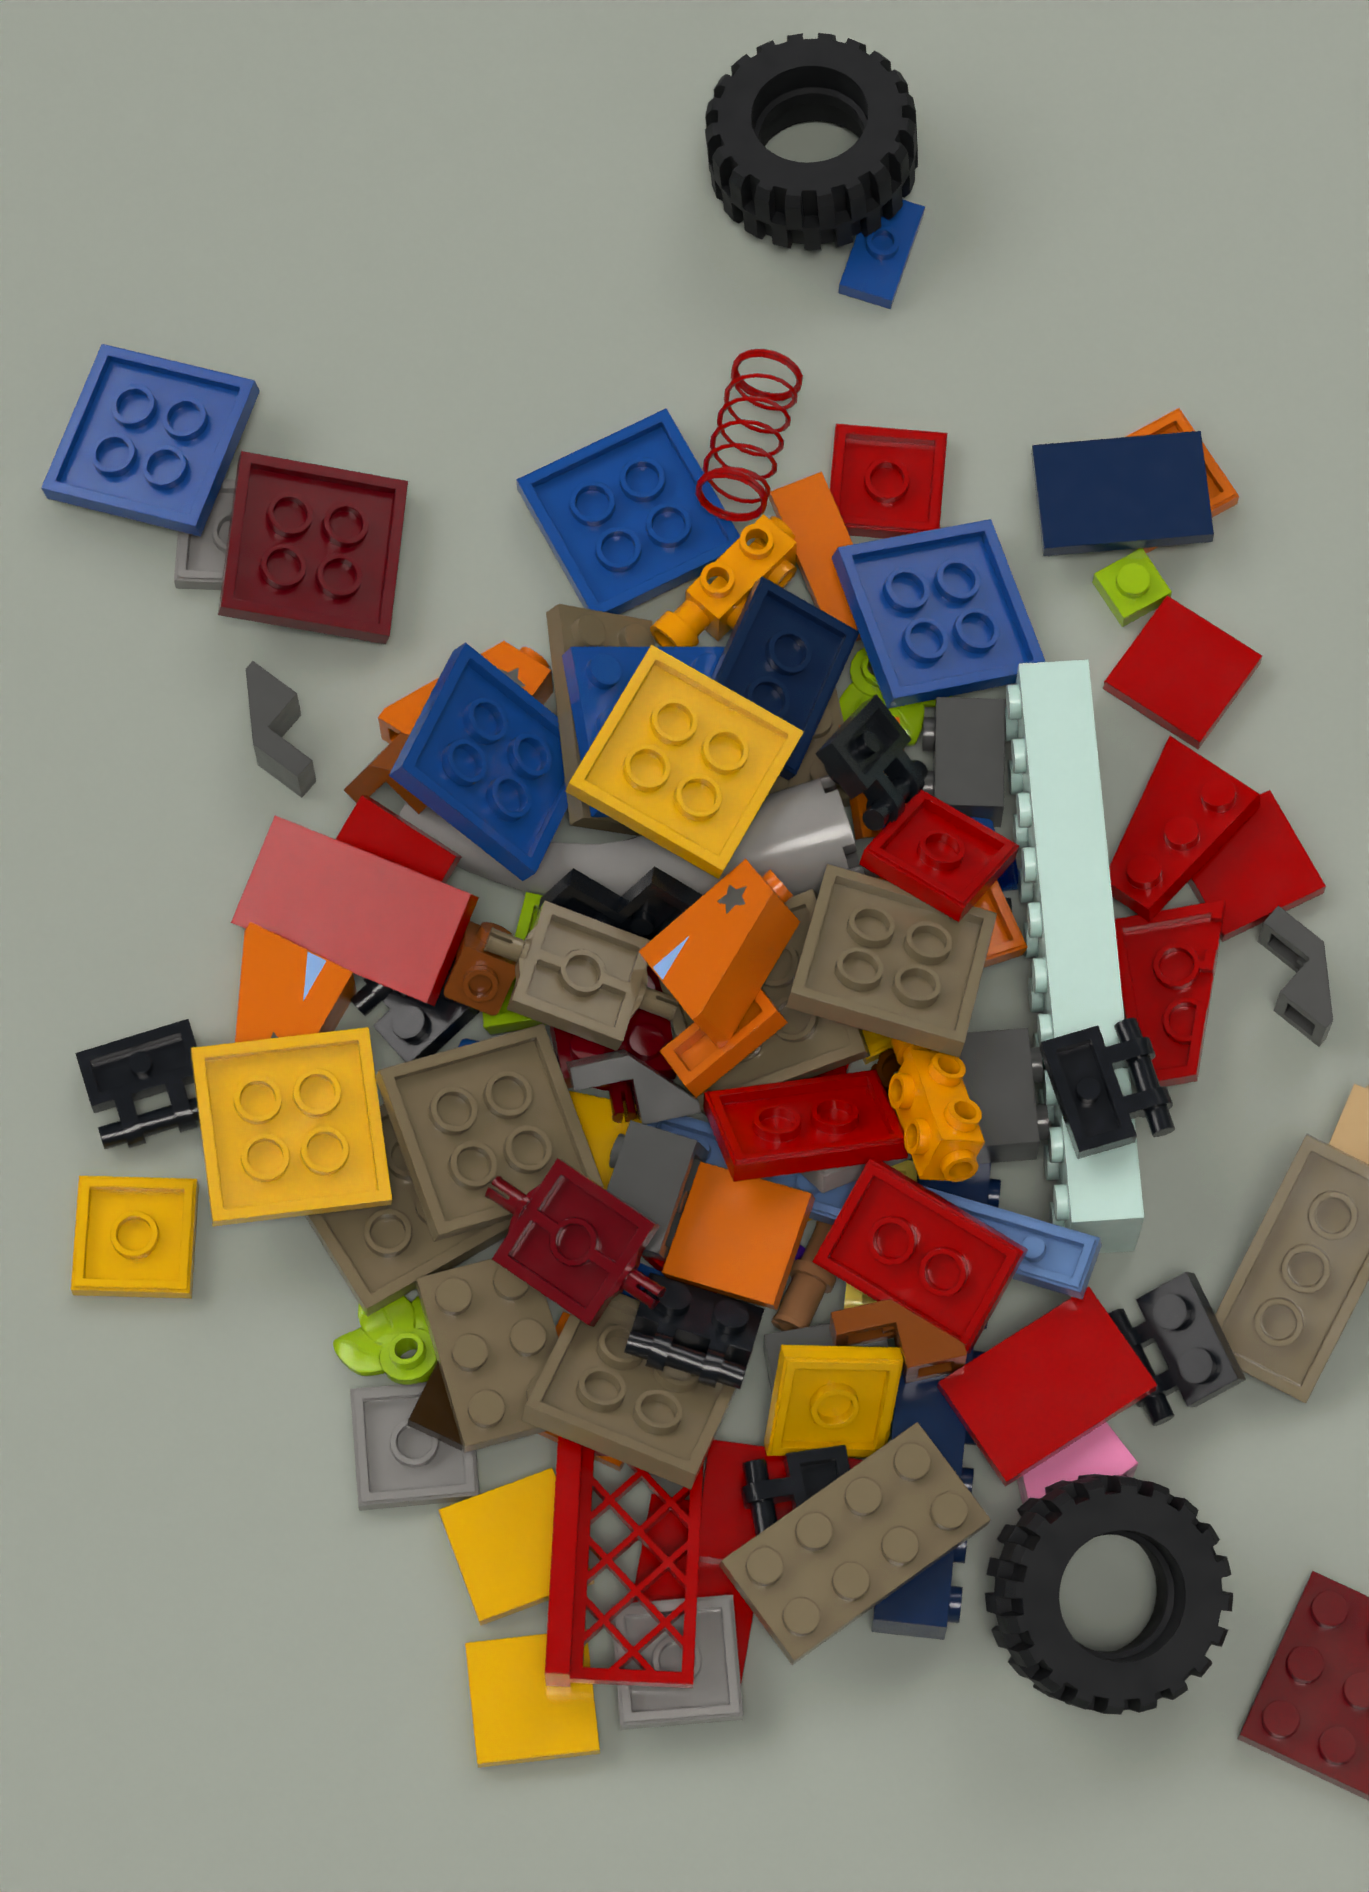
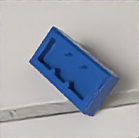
[838,199,925,309]

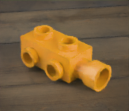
[650,514,797,647]
[888,1038,985,1182]

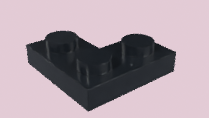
[537,866,702,941]

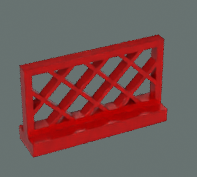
[545,1436,703,1688]

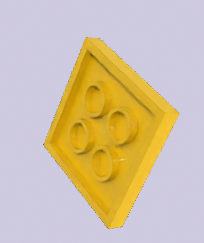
[565,644,804,879]
[191,1027,392,1227]

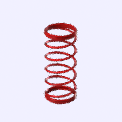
[695,349,803,522]

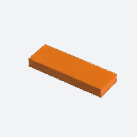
[768,471,862,642]

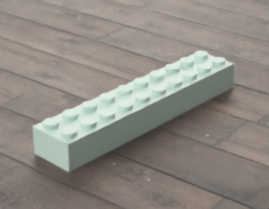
[1005,659,1144,1253]

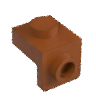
[444,921,516,1016]

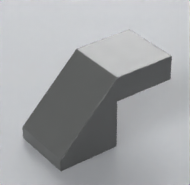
[246,661,316,798]
[1257,906,1333,1047]
[566,1049,701,1125]

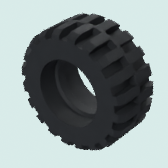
[705,33,918,250]
[985,1474,1233,1715]

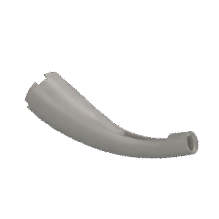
[399,775,865,896]

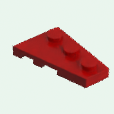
[1109,736,1260,922]
[1115,899,1226,1087]

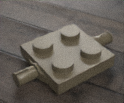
[483,901,679,1051]

